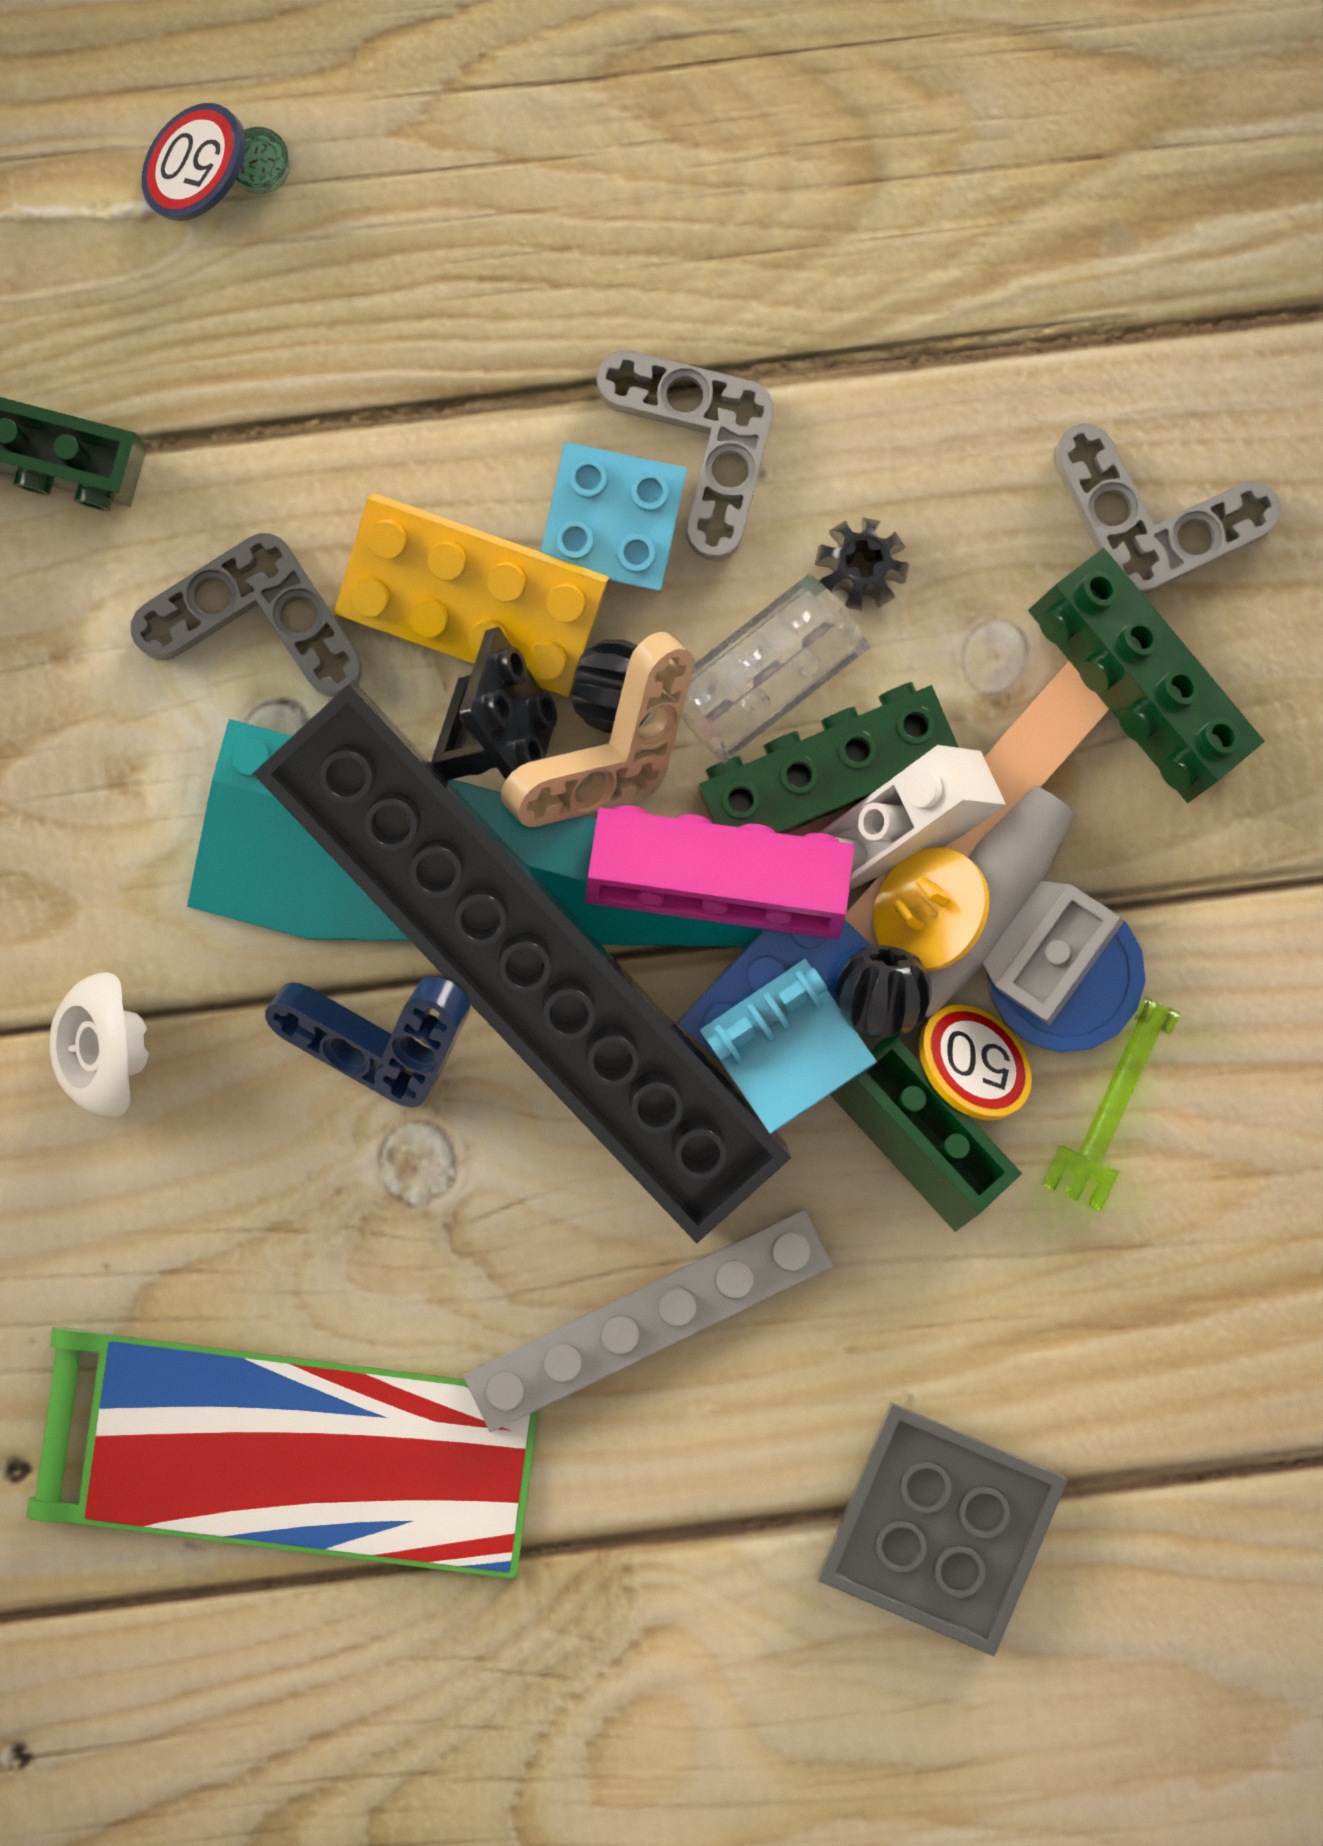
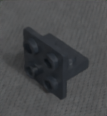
[431,627,557,781]

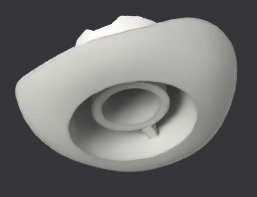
[49,972,149,1117]

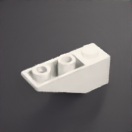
[819,745,1006,890]

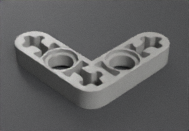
[597,350,773,561]
[1054,423,1281,594]

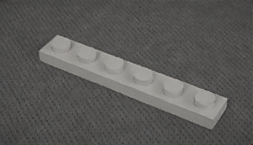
[463,1209,833,1433]

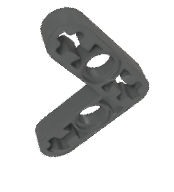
[131,533,362,697]

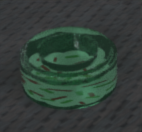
[235,127,291,194]

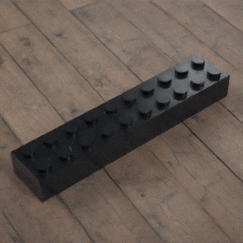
[252,680,791,1244]

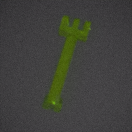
[1042,996,1180,1212]

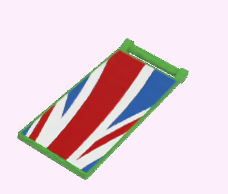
[26,1327,539,1579]

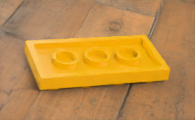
[333,493,610,697]

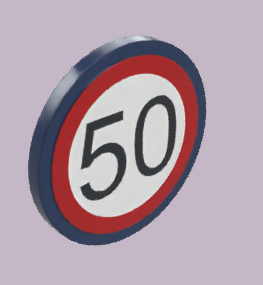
[142,103,246,221]

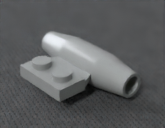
[925,786,1123,1026]

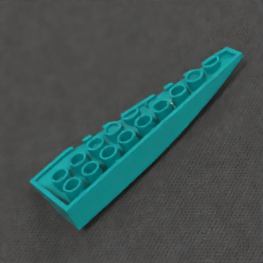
[187,719,763,948]

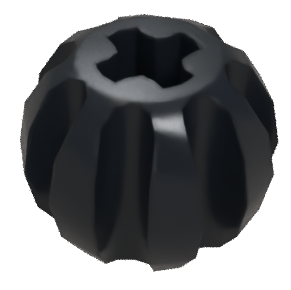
[815,517,909,611]
[572,639,650,733]
[835,945,932,1038]

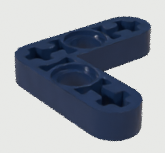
[265,976,470,1108]

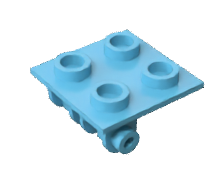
[541,441,687,592]
[700,959,877,1135]

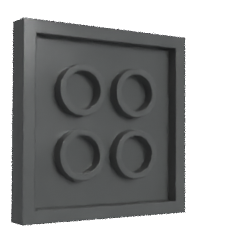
[817,1402,1068,1657]

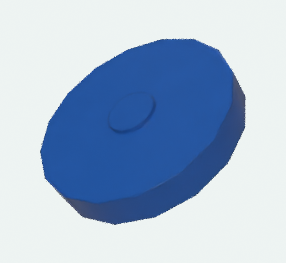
[987,904,1146,1053]

